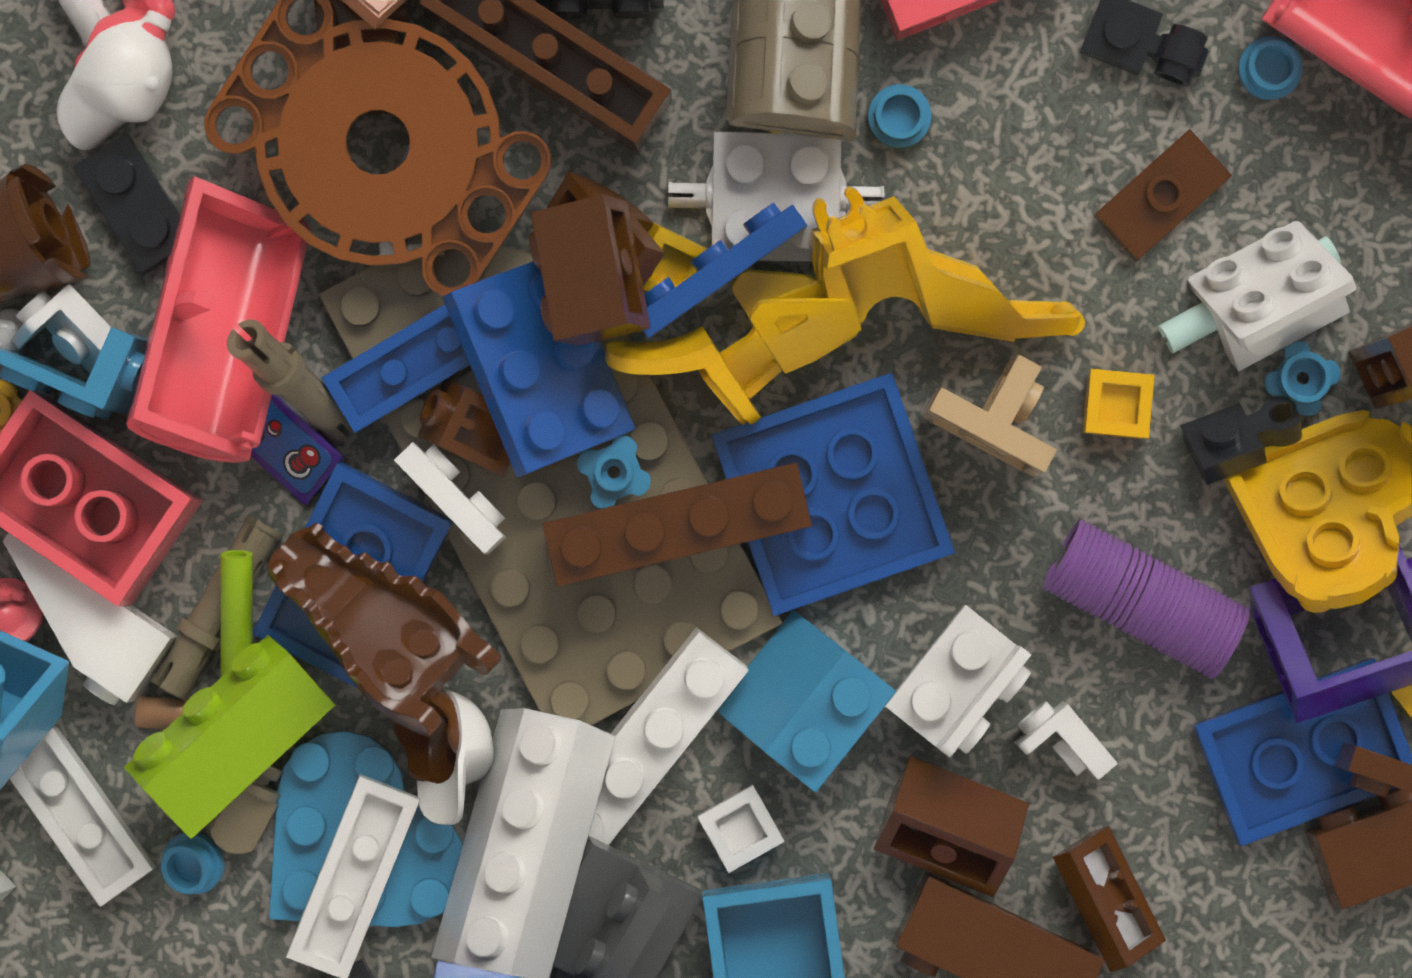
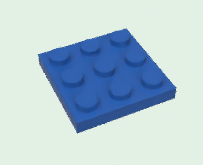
[711,372,955,616]

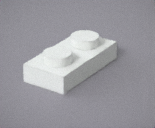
[394,442,507,555]

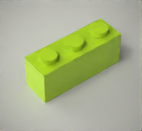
[123,635,336,839]

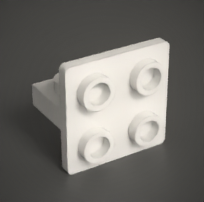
[1188,221,1356,372]
[885,605,1031,758]

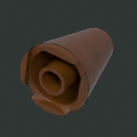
[0,164,91,302]

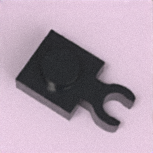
[1180,397,1302,485]

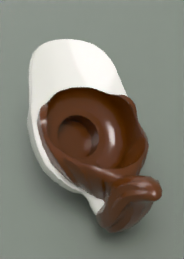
[392,683,494,825]

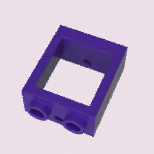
[1250,544,1412,724]

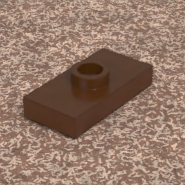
[1093,129,1232,262]

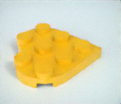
[1223,410,1412,613]

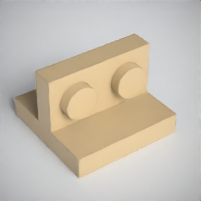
[921,355,1057,477]

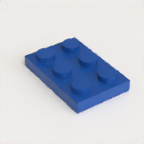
[442,261,636,478]
[253,462,454,689]
[1192,658,1412,846]

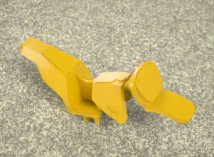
[605,186,1085,425]

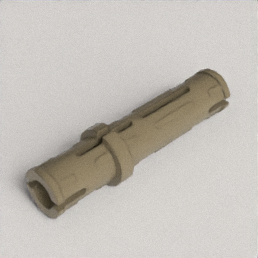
[227,319,356,444]
[150,515,283,701]

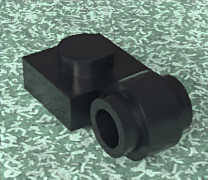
[1079,0,1209,86]

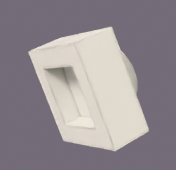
[697,784,785,873]

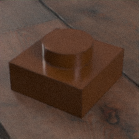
[1335,743,1412,798]

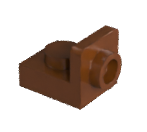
[418,380,510,477]

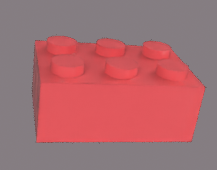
[0,390,203,606]

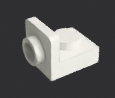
[11,284,111,373]
[1014,701,1118,780]

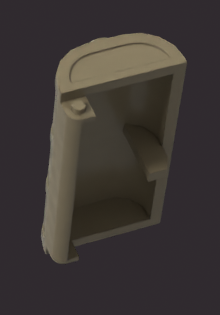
[726,0,861,141]

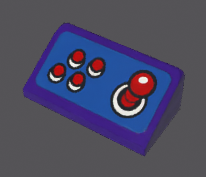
[251,394,349,506]

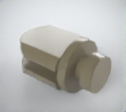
[203,763,284,854]

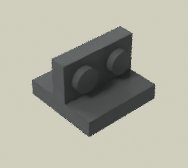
[553,836,703,978]

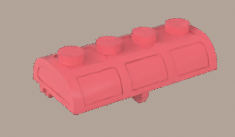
[1261,0,1412,120]
[126,176,312,463]

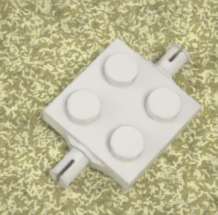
[668,132,884,262]

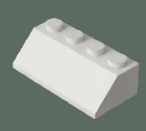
[431,708,615,978]

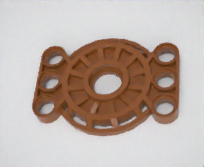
[204,0,552,296]

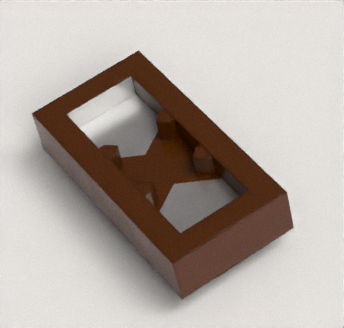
[1053,826,1166,972]

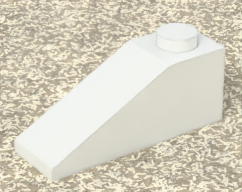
[3,533,177,705]

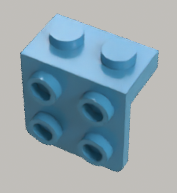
[0,327,147,420]

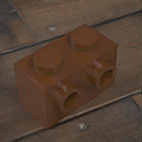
[529,194,651,346]
[874,756,1029,897]

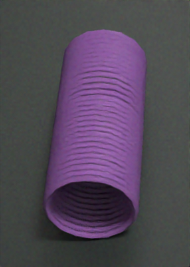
[1043,519,1250,679]

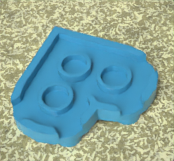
[269,730,463,927]

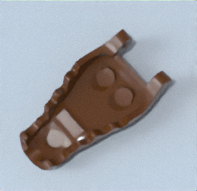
[268,523,501,737]

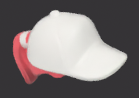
[56,0,175,150]

